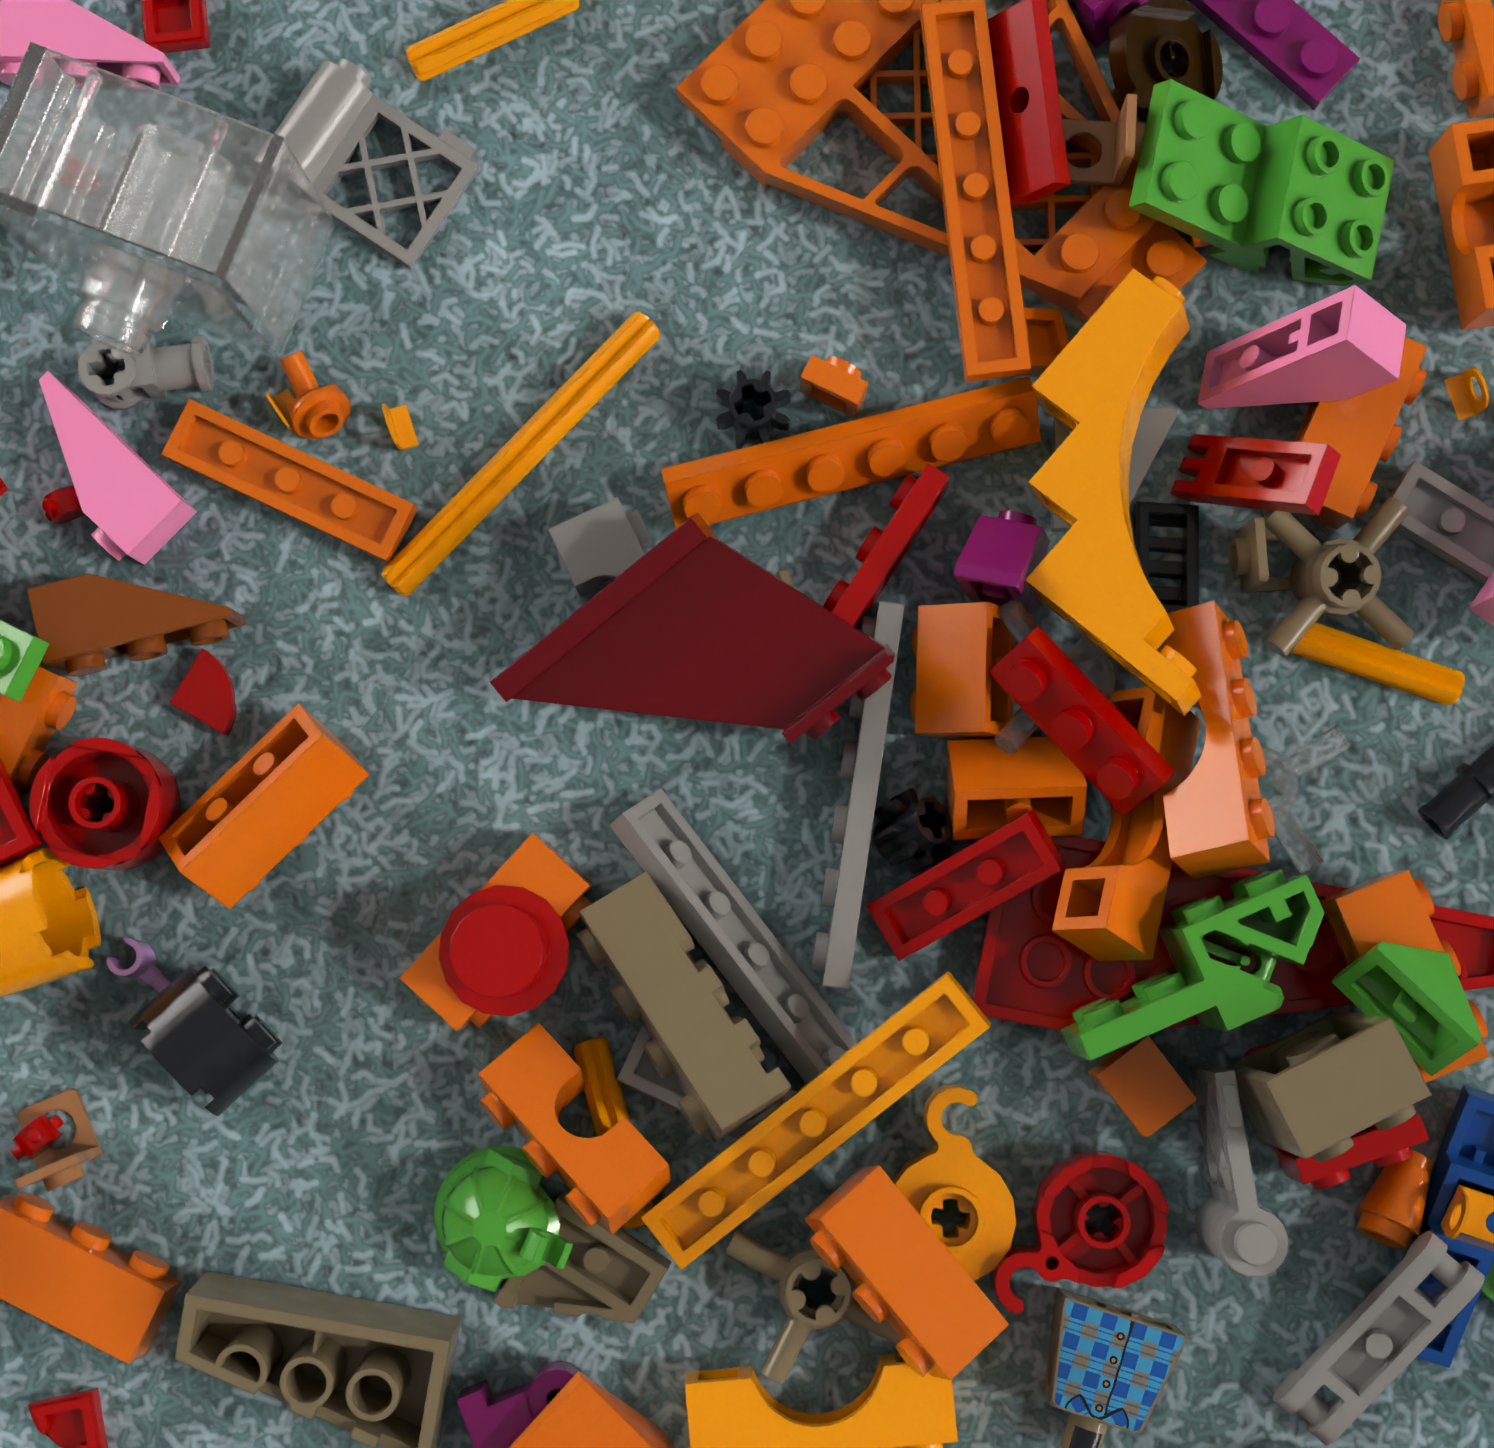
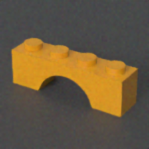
[685,1353,958,1448]

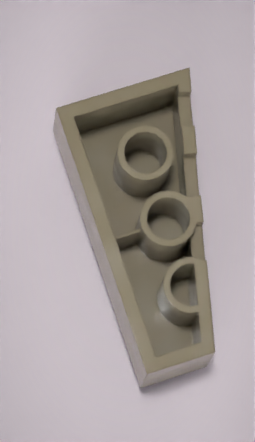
[575,871,792,1142]
[175,1271,462,1448]

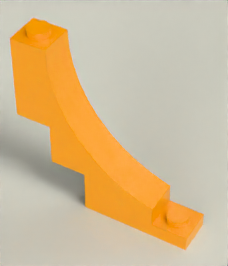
[1025,268,1202,716]

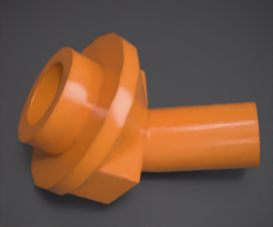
[280,350,351,439]

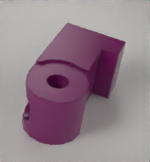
[456,1360,583,1448]

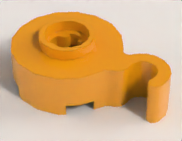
[892,1084,1016,1281]

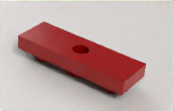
[987,0,1071,206]

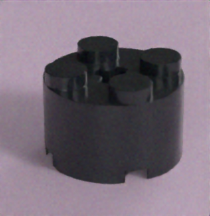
[129,966,282,1116]

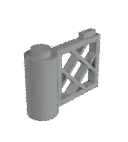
[254,58,479,270]
[1189,1063,1288,1277]

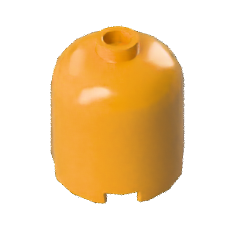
[0,848,101,997]

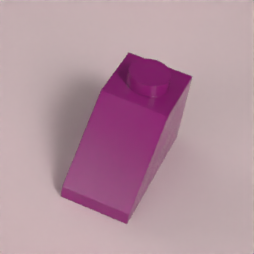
[954,510,1050,614]

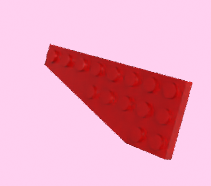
[971,835,1494,1031]

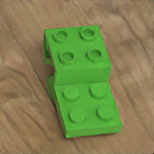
[1129,79,1395,286]
[1061,868,1325,1061]

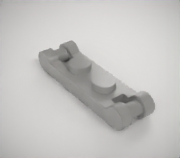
[1272,1231,1485,1445]

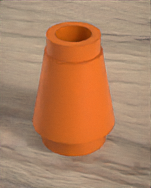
[1356,1150,1434,1251]

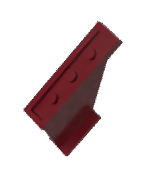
[490,513,895,744]

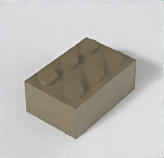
[1226,1011,1432,1162]

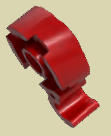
[989,1151,1169,1314]

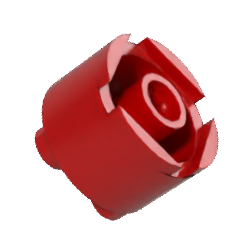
[29,737,181,871]

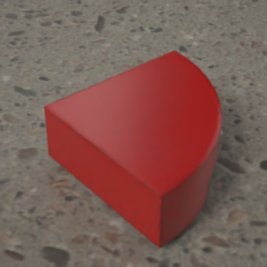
[169,648,237,736]
[28,1388,108,1448]

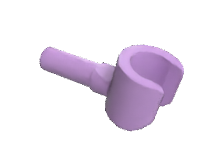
[106,938,171,993]

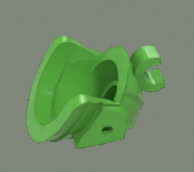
[434,1146,573,1292]

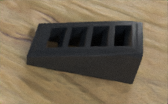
[1133,501,1199,613]

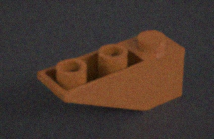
[27,573,245,676]

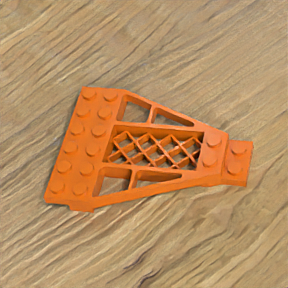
[676,0,1207,323]

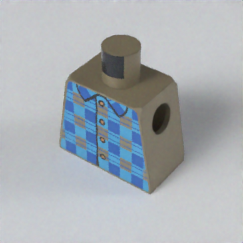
[1043,1287,1187,1448]

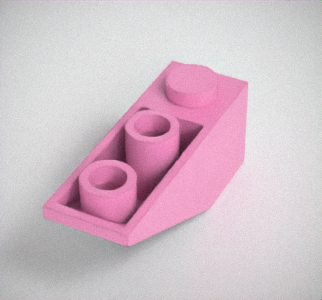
[0,0,180,93]

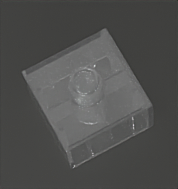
[0,42,338,359]

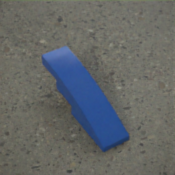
[1410,1085,1494,1368]

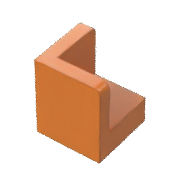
[1088,1036,1197,1137]

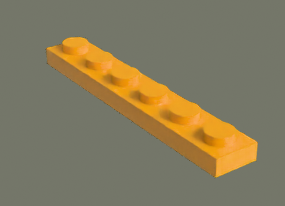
[640,971,991,1270]

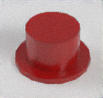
[439,885,570,1016]

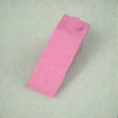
[1197,285,1407,409]
[39,371,197,565]

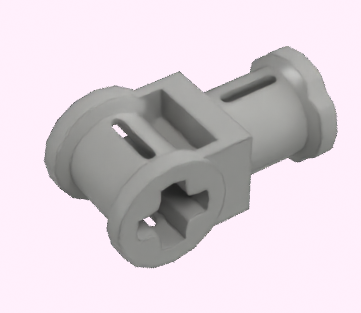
[77,335,215,410]

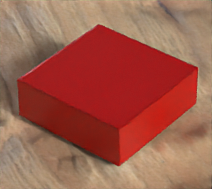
[141,0,210,53]

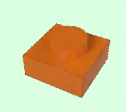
[1023,307,1069,377]
[800,355,869,418]

